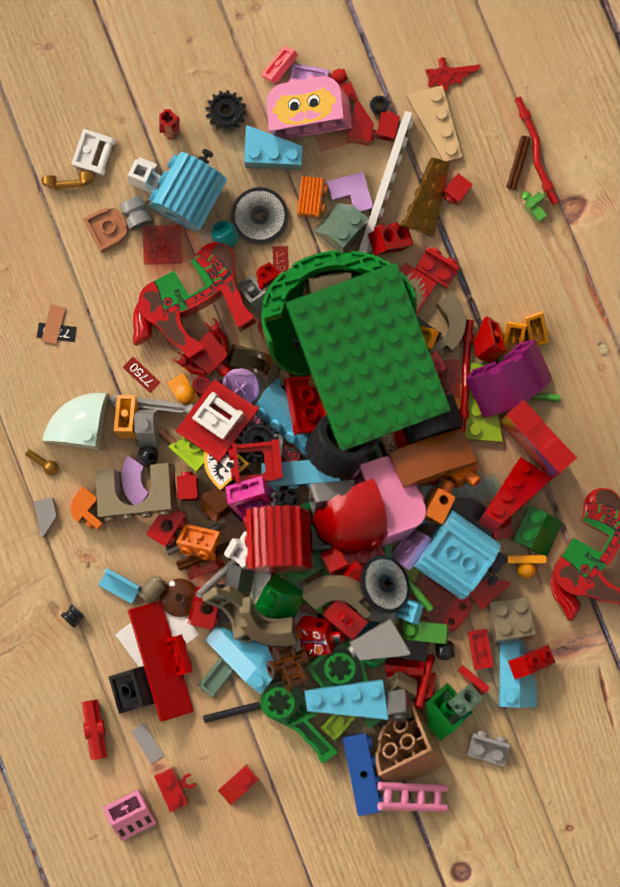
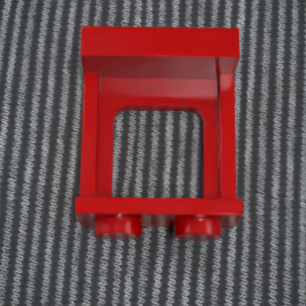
[228,439,283,484]

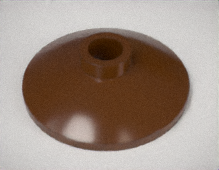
[160,578,196,617]

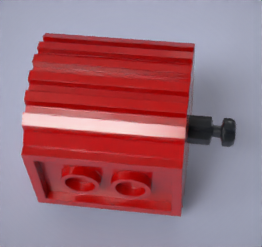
[244,492,312,574]

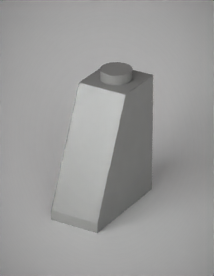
[308,480,355,515]
[348,618,410,660]

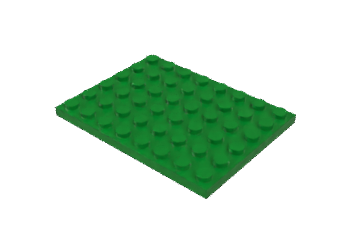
[285,263,450,451]

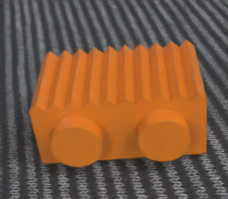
[297,176,328,219]

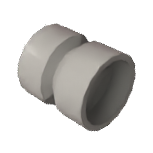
[119,196,152,231]

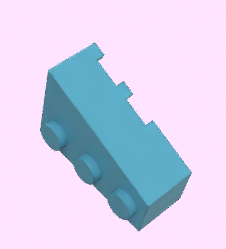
[244,125,302,170]

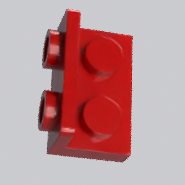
[415,247,460,289]

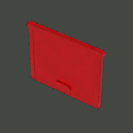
[176,379,260,463]

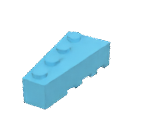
[255,378,311,456]
[262,460,343,491]
[305,679,388,720]

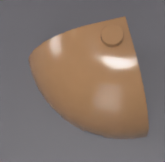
[376,700,447,782]

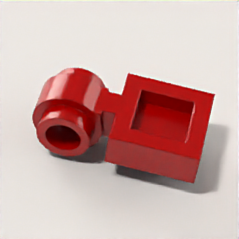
[330,68,358,103]

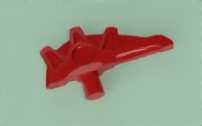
[425,57,480,91]

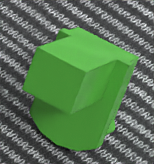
[522,191,547,223]

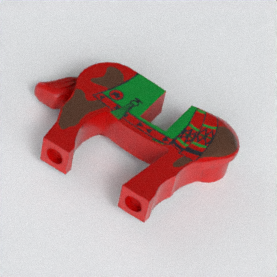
[132,242,256,362]
[550,488,620,622]

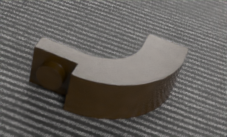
[227,344,281,383]

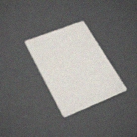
[116,610,199,667]

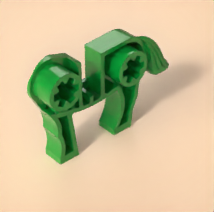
[260,640,389,764]

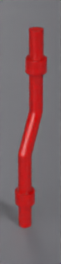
[514,97,559,206]
[458,319,474,433]

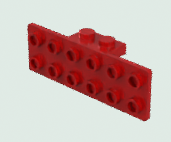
[128,601,194,722]

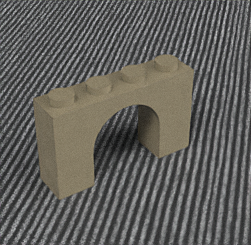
[96,463,177,522]

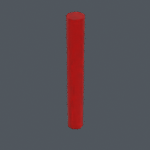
[415,654,435,709]

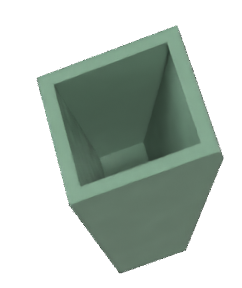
[314,203,368,253]

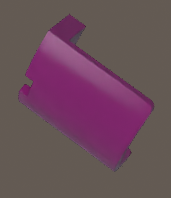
[466,340,552,417]

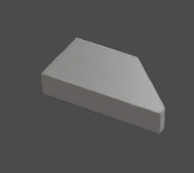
[34,497,57,537]

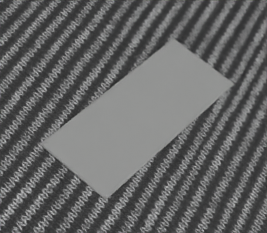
[131,723,164,764]

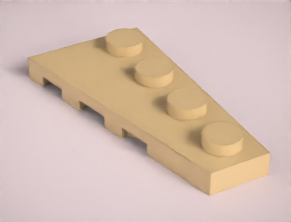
[406,85,462,162]

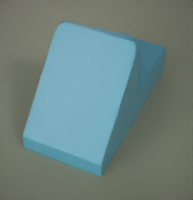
[396,598,424,624]

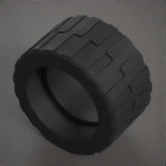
[404,394,463,444]
[305,415,371,479]

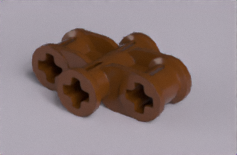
[266,645,309,693]

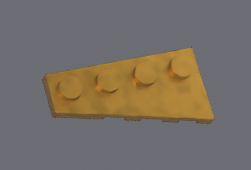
[400,157,449,236]

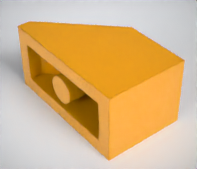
[114,395,139,439]

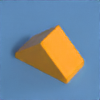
[521,311,549,346]
[503,321,527,355]

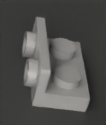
[466,731,511,766]

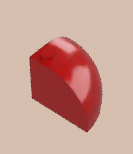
[311,478,387,551]

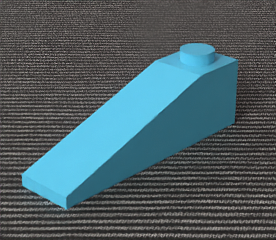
[205,625,273,694]
[498,641,537,707]

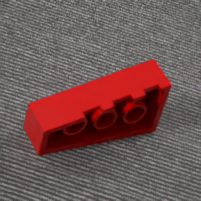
[478,457,552,533]

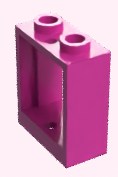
[226,476,279,521]

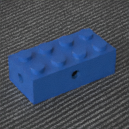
[342,732,383,816]

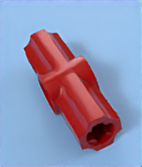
[159,109,180,140]
[81,699,108,760]

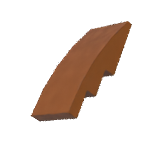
[388,429,478,488]

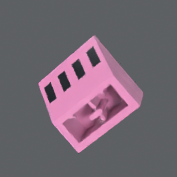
[103,788,157,841]

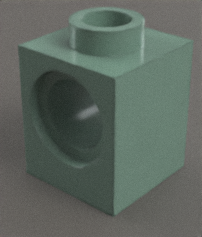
[448,683,483,718]

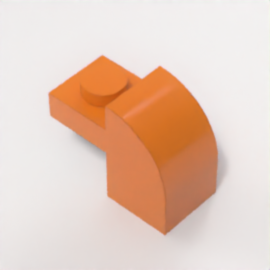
[71,487,104,530]

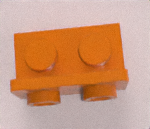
[176,524,221,561]

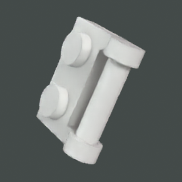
[71,129,116,176]
[192,392,244,441]

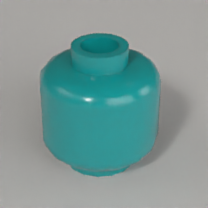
[211,221,239,248]

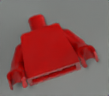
[173,318,232,377]

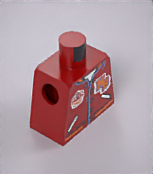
[296,615,345,657]

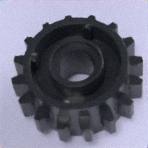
[205,90,247,132]
[237,421,279,464]

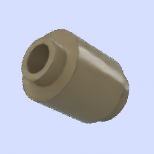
[138,575,166,604]

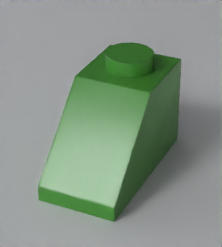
[402,620,449,644]

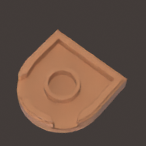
[83,208,128,253]

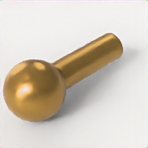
[25,449,58,475]

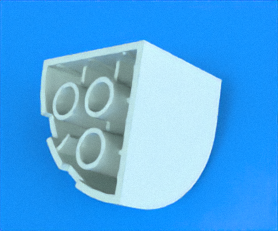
[42,392,108,450]

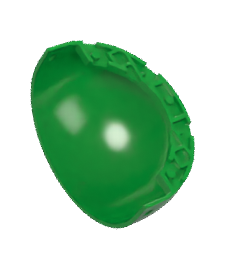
[261,250,417,376]

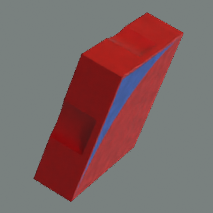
[500,399,577,479]

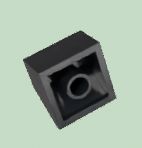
[109,666,154,714]

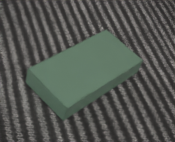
[198,657,234,698]

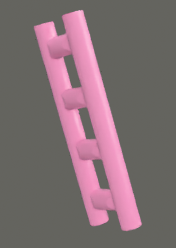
[377,782,448,812]

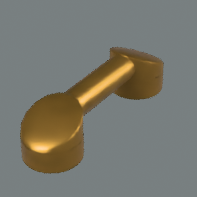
[41,171,94,190]

